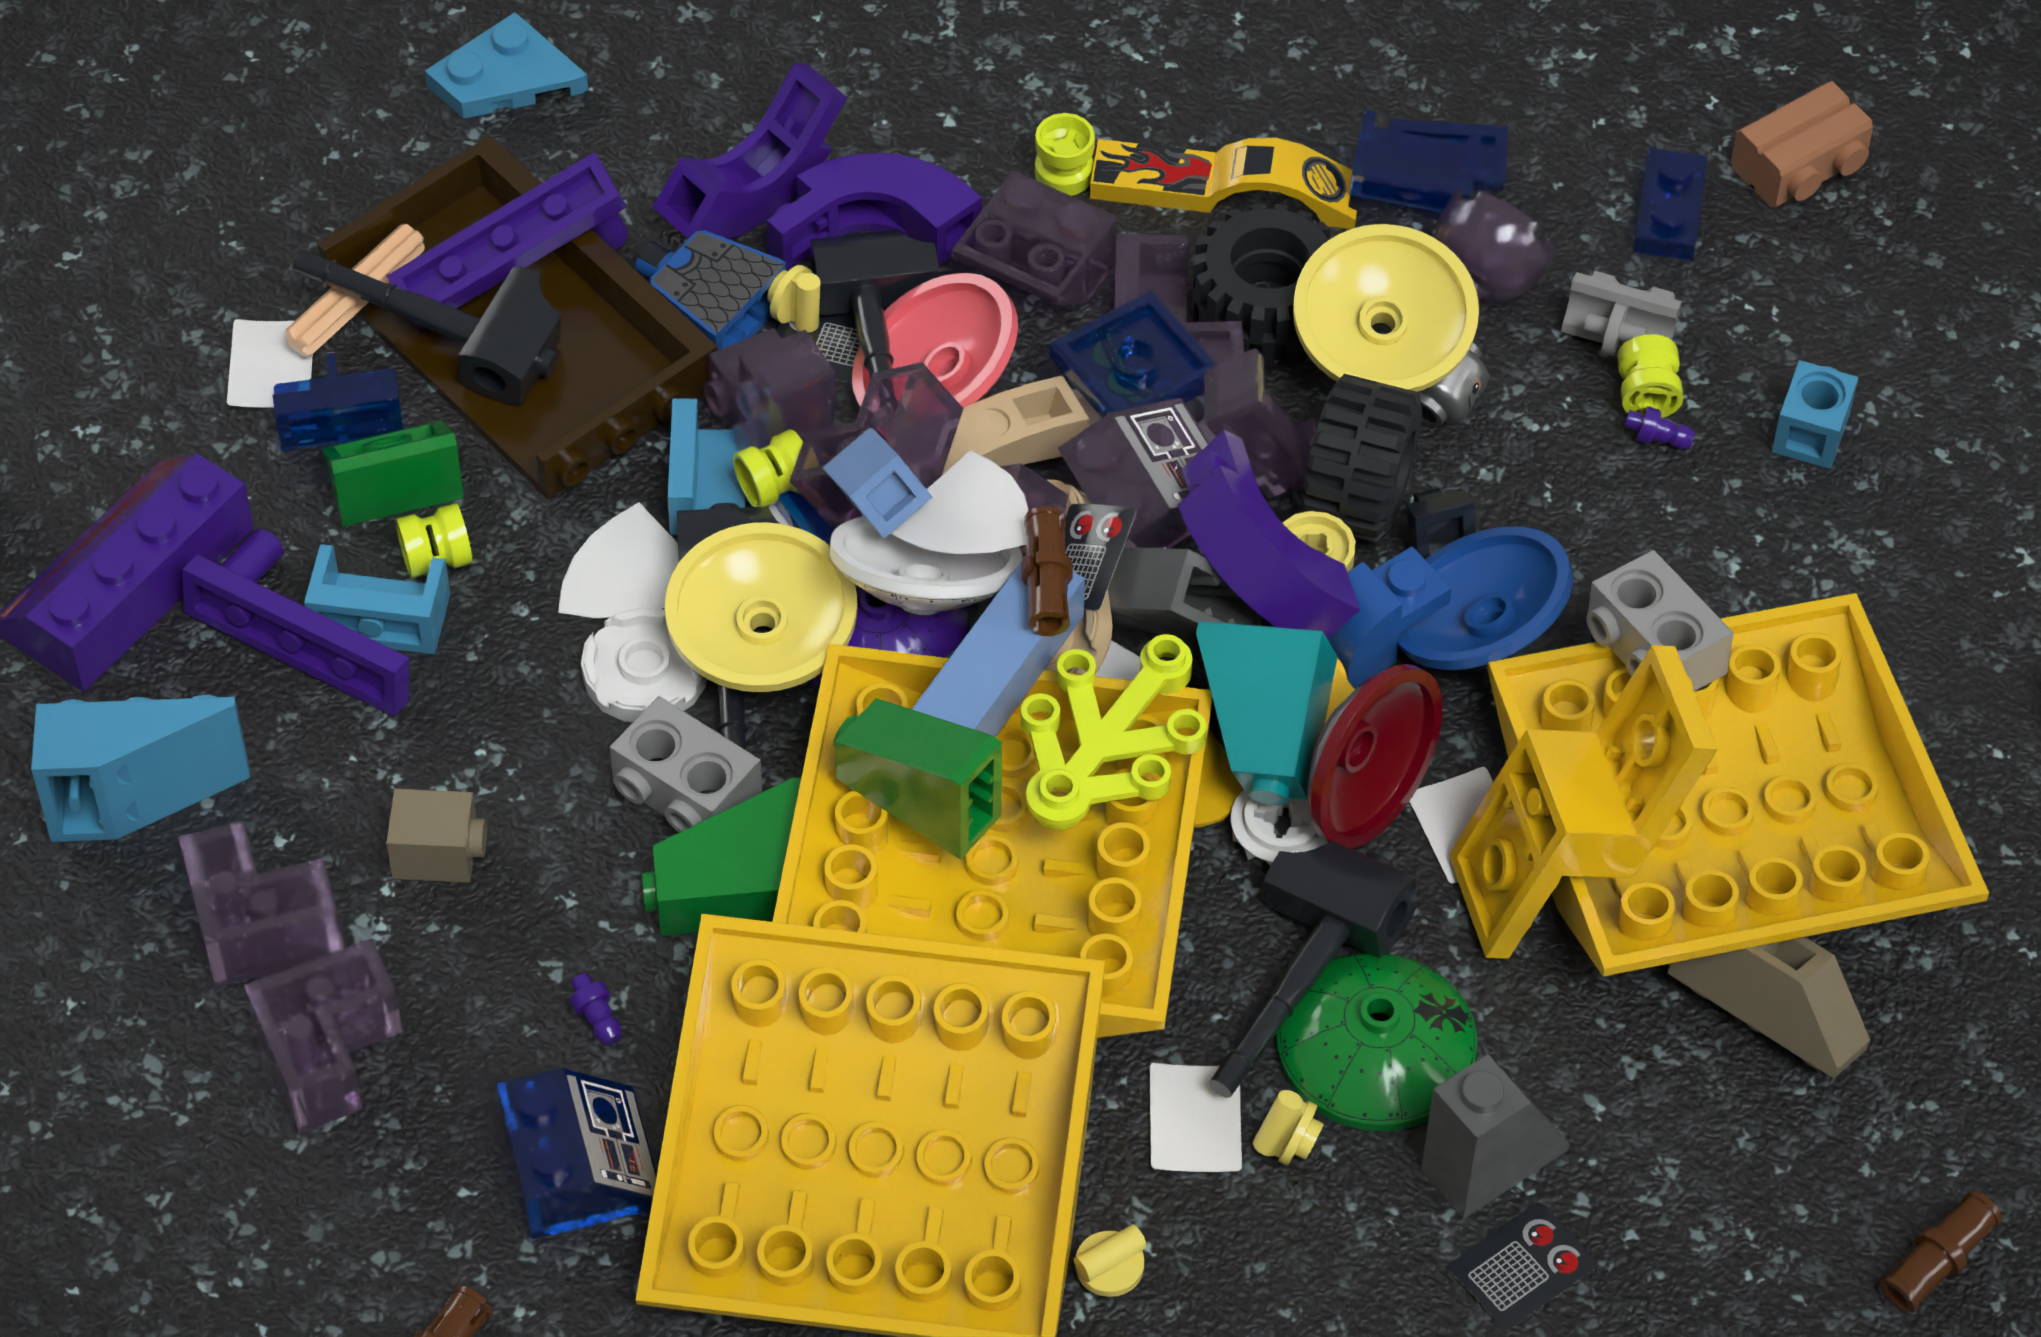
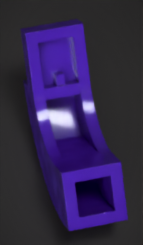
[653,63,847,239]
[767,153,982,270]
[1178,430,1360,639]

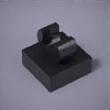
[1406,488,1476,559]

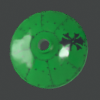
[1276,952,1477,1131]

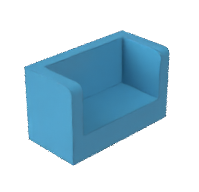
[304,544,451,654]

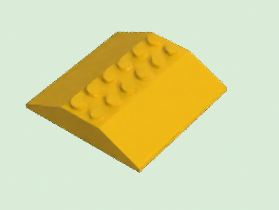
[1488,593,1989,977]
[772,644,1213,1038]
[636,914,1105,1337]

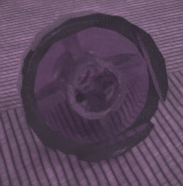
[1433,189,1557,302]

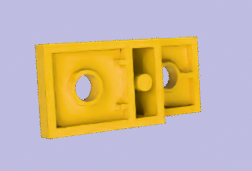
[1449,645,1718,959]

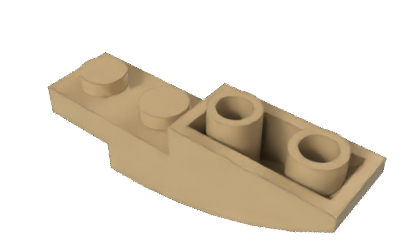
[892,375,1137,489]

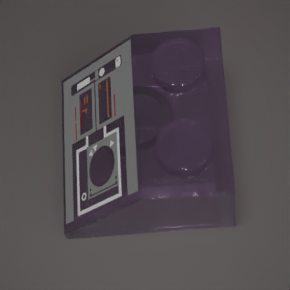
[1058,398,1210,549]

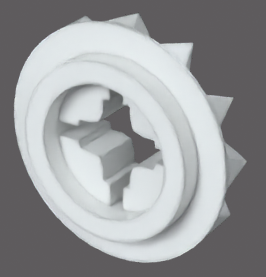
[1231,790,1328,866]

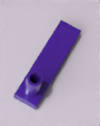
[387,152,628,331]
[182,529,409,717]

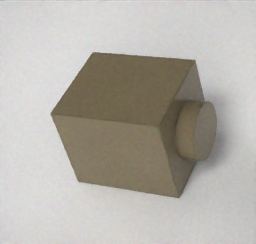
[386,788,487,883]

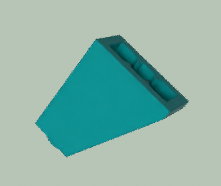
[1196,621,1338,805]

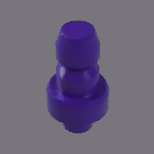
[1623,406,1695,449]
[569,973,622,1046]

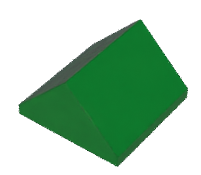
[321,420,464,527]

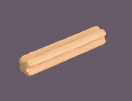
[285,224,425,357]

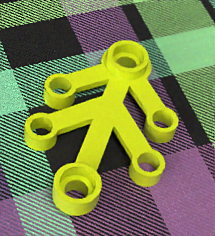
[1021,634,1207,830]

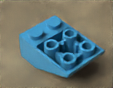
[31,695,250,842]

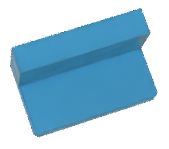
[668,399,748,535]

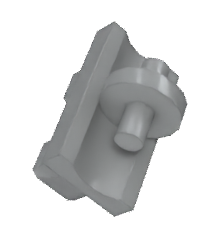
[1561,271,1682,356]

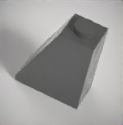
[1108,547,1270,642]
[1421,1054,1570,1219]

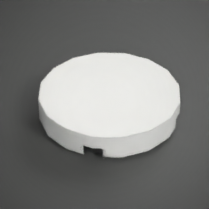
[581,607,707,722]

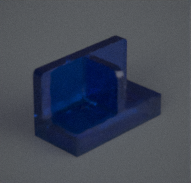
[272,351,404,451]

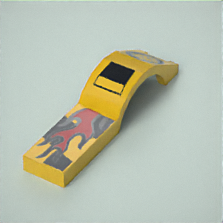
[1090,138,1362,229]

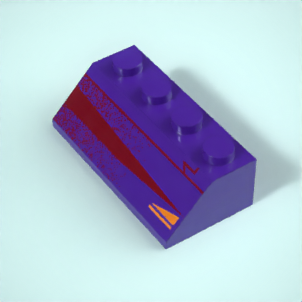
[0,454,254,692]

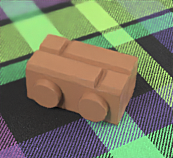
[1731,81,1874,208]

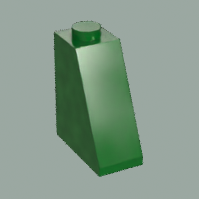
[833,698,1002,860]
[642,777,802,936]

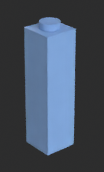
[912,556,1085,737]

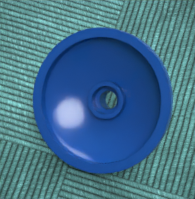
[1398,526,1574,671]

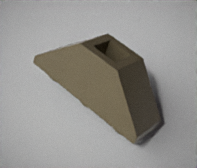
[1668,937,1870,1079]

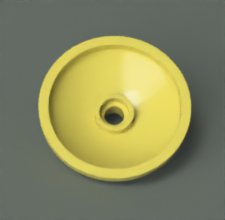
[1293,224,1479,392]
[665,522,857,692]

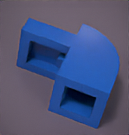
[1328,547,1452,688]

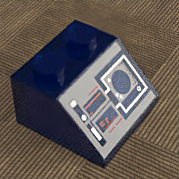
[496,1068,657,1240]

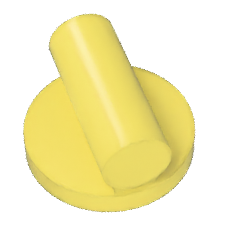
[767,265,820,333]
[1253,1090,1324,1166]
[1074,1224,1147,1297]

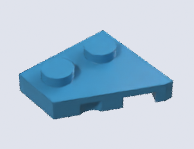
[425,12,588,119]

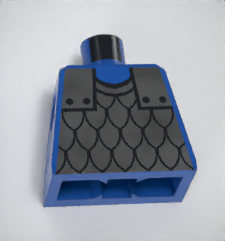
[635,230,786,372]

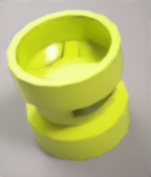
[1035,113,1095,197]
[1617,334,1684,418]
[732,429,817,507]
[395,503,473,579]

